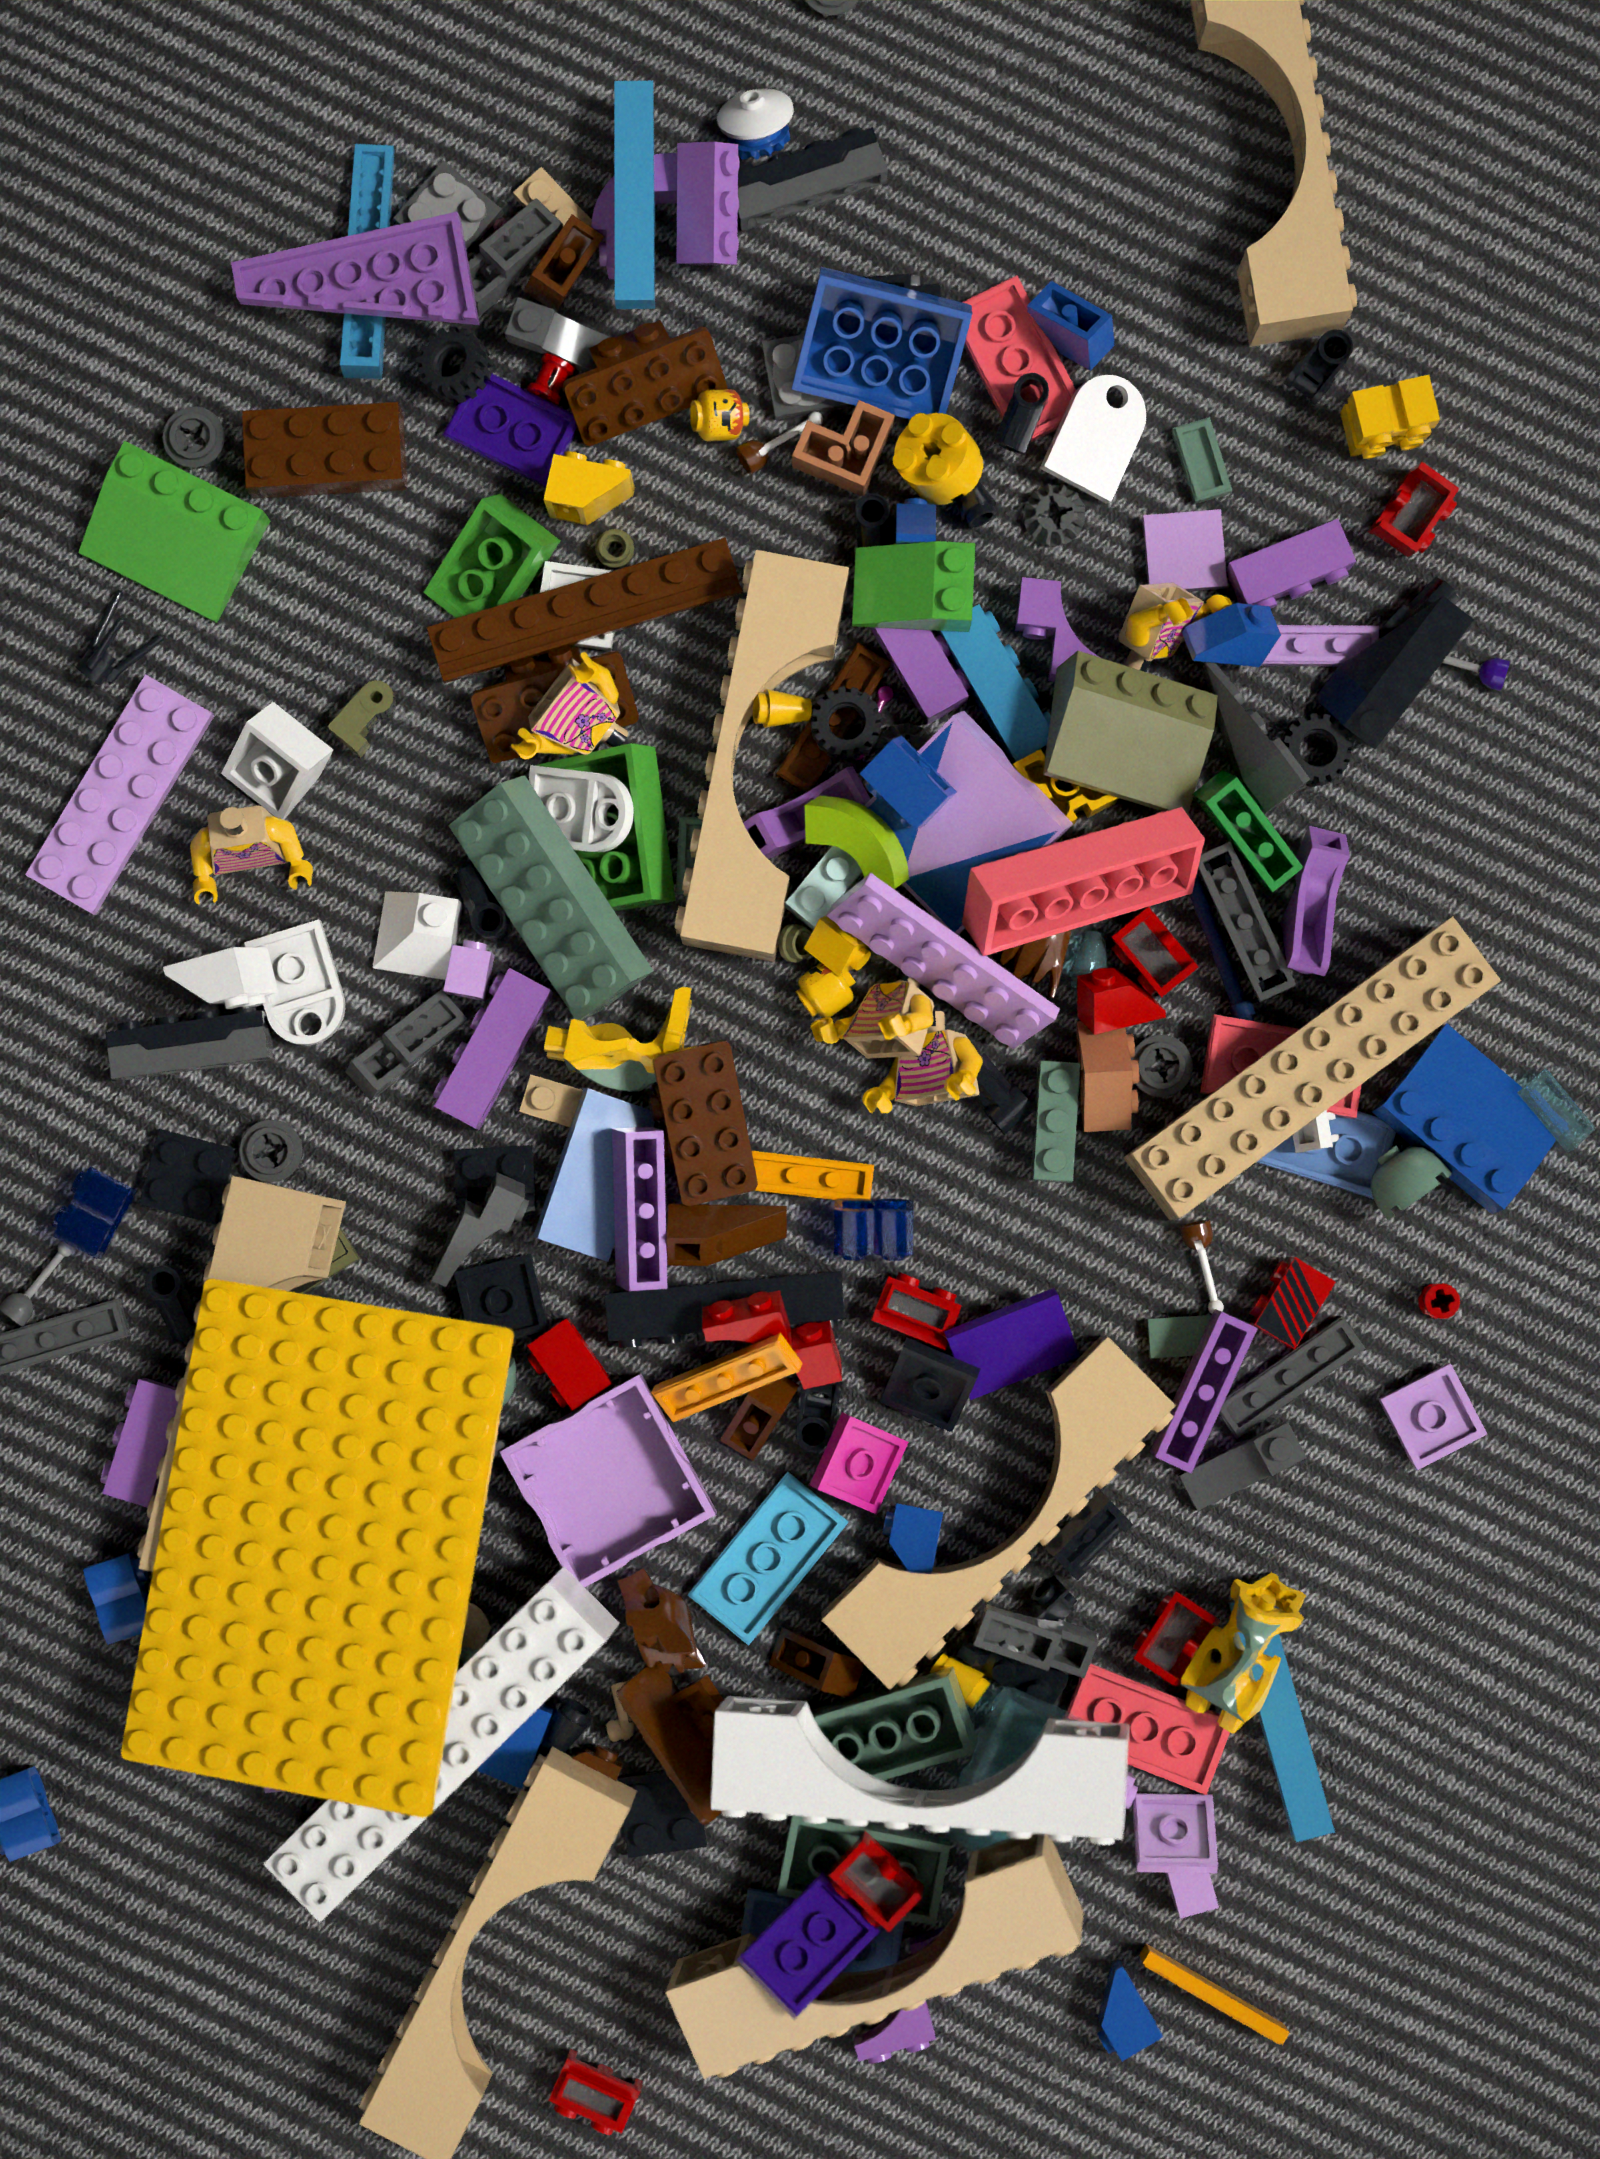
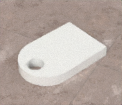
[1040,375,1146,503]
[528,765,634,852]
[244,919,345,1045]

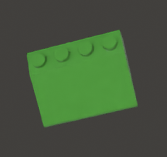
[78,441,270,623]
[534,743,676,911]

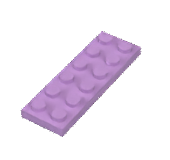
[25,674,215,915]
[826,873,1060,1049]

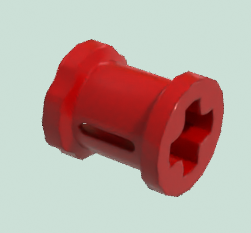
[527,353,575,405]
[1418,1283,1460,1319]

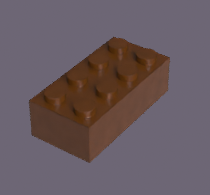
[242,402,407,499]

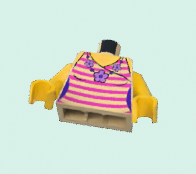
[1119,583,1232,672]
[510,652,628,759]
[190,805,313,904]
[811,970,934,1059]
[862,1011,983,1113]

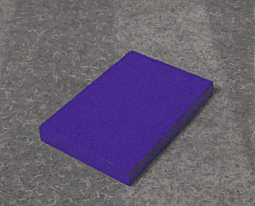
[443,373,578,488]
[944,1288,1080,1400]
[737,1873,880,2020]

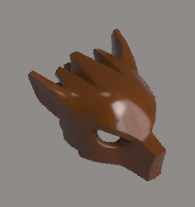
[986,930,1071,999]
[617,1568,706,1673]

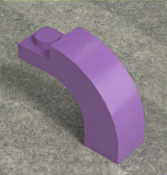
[591,153,677,279]
[743,766,870,859]

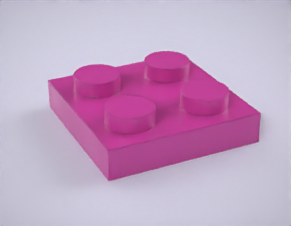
[809,1412,909,1514]

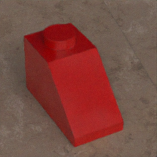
[1077,968,1166,1035]

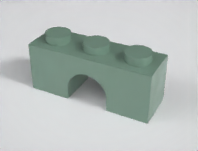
[1030,1061,1080,1183]

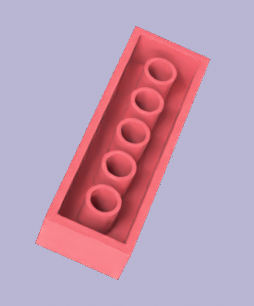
[962,807,1205,956]

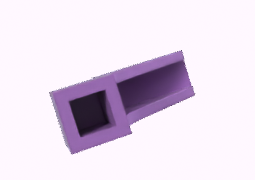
[1281,826,1350,976]

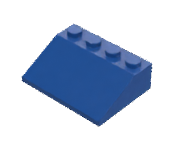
[792,267,973,419]
[1372,1023,1566,1214]

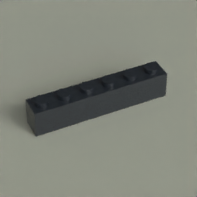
[604,1271,846,1348]

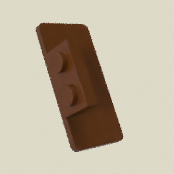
[563,320,727,446]
[471,646,639,763]
[648,1040,758,1206]
[617,1663,724,1825]

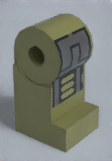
[327,680,397,758]

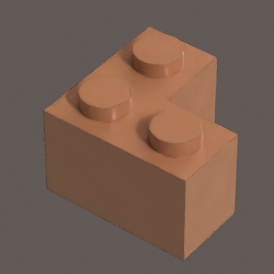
[792,400,895,496]
[1076,1021,1139,1132]

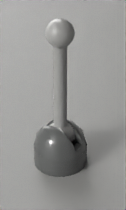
[0,1241,74,1327]

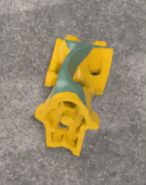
[544,987,692,1092]
[1180,1572,1306,1733]

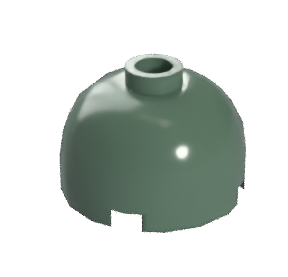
[1370,1146,1452,1220]

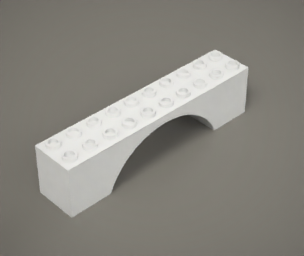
[264,1567,620,1923]
[711,1696,1129,1845]

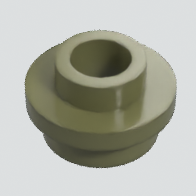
[595,529,634,569]
[778,923,812,963]

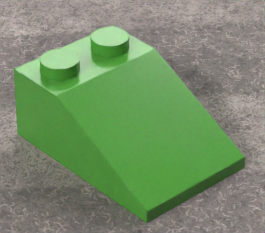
[424,494,560,618]
[852,541,975,632]

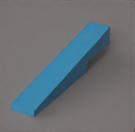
[614,81,655,309]
[340,144,394,379]
[1228,1601,1335,1842]

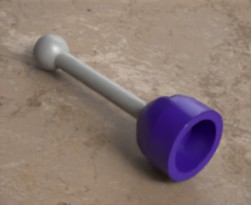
[1442,656,1510,691]

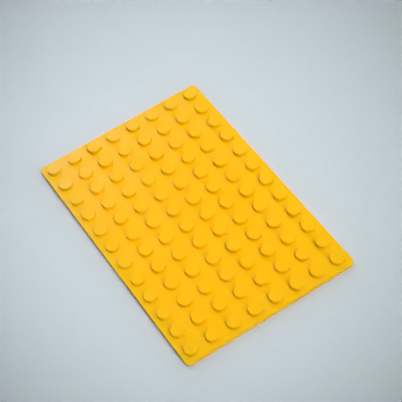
[121,1279,514,1818]

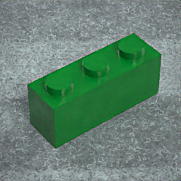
[1192,770,1304,892]

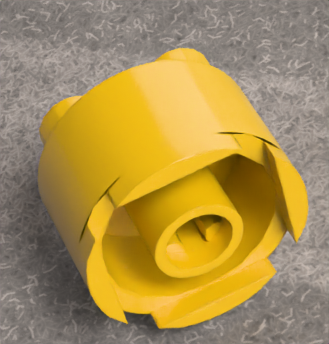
[893,413,983,505]

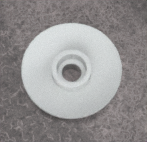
[717,89,794,140]

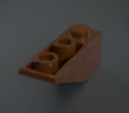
[667,1204,787,1266]

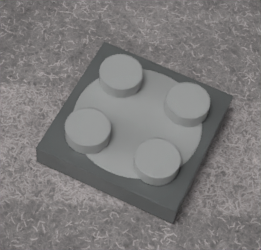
[393,160,503,255]
[762,334,852,420]

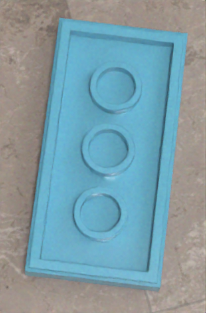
[688,1471,849,1645]

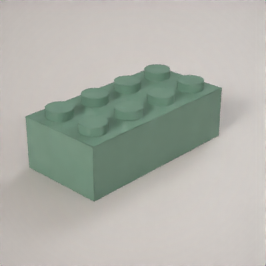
[811,1667,978,1780]
[777,1815,950,1926]

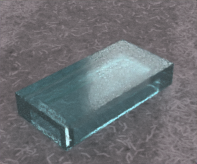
[1517,1068,1596,1153]

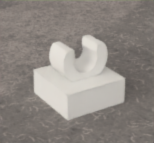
[1293,1110,1339,1153]

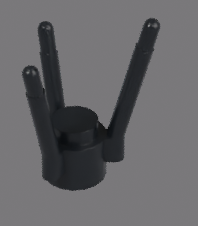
[75,590,164,686]

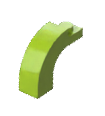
[805,796,909,892]

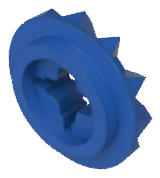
[728,124,790,160]

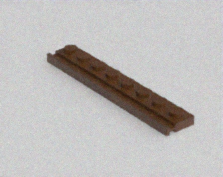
[426,537,743,684]

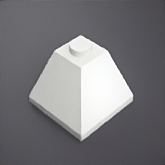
[373,891,463,980]

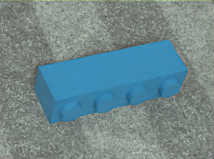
[937,604,1051,765]

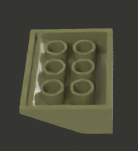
[1043,651,1218,815]

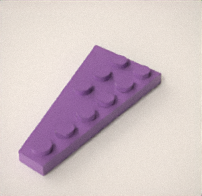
[231,212,480,325]

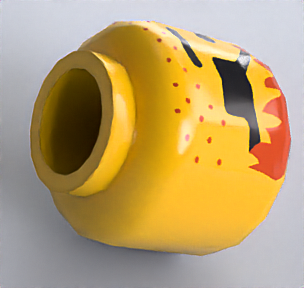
[690,389,750,441]
[795,962,856,1018]

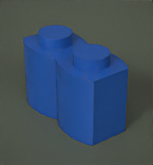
[83,1551,149,1645]
[0,1766,61,1862]

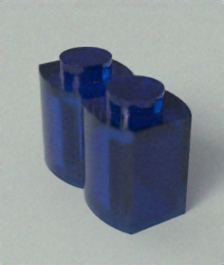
[52,1166,138,1259]
[834,1198,914,1261]

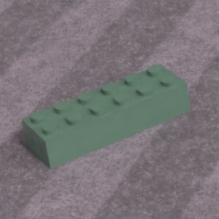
[448,775,654,1020]

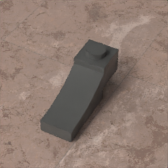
[469,198,563,317]
[505,297,610,372]
[346,989,467,1101]
[432,1172,529,1287]
[1178,1421,1307,1511]
[973,1604,1099,1678]

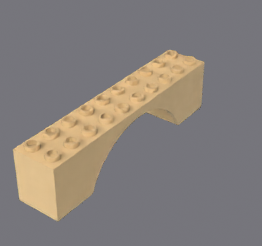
[1190,0,1357,347]
[675,550,849,962]
[1123,917,1501,1220]
[138,1176,346,1572]
[821,1336,1176,1690]
[359,1747,637,2159]
[665,1833,1084,2079]

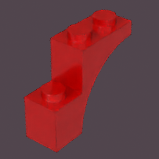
[702,1290,842,1389]

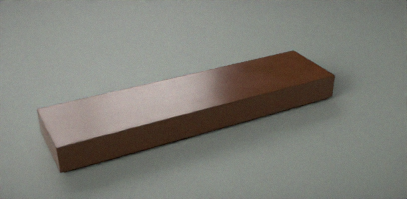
[776,643,891,793]

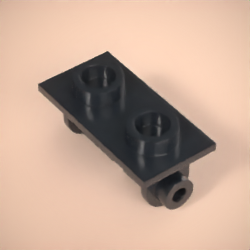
[1011,1575,1077,1621]

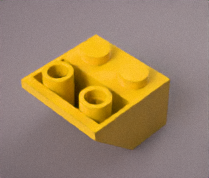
[544,451,635,525]

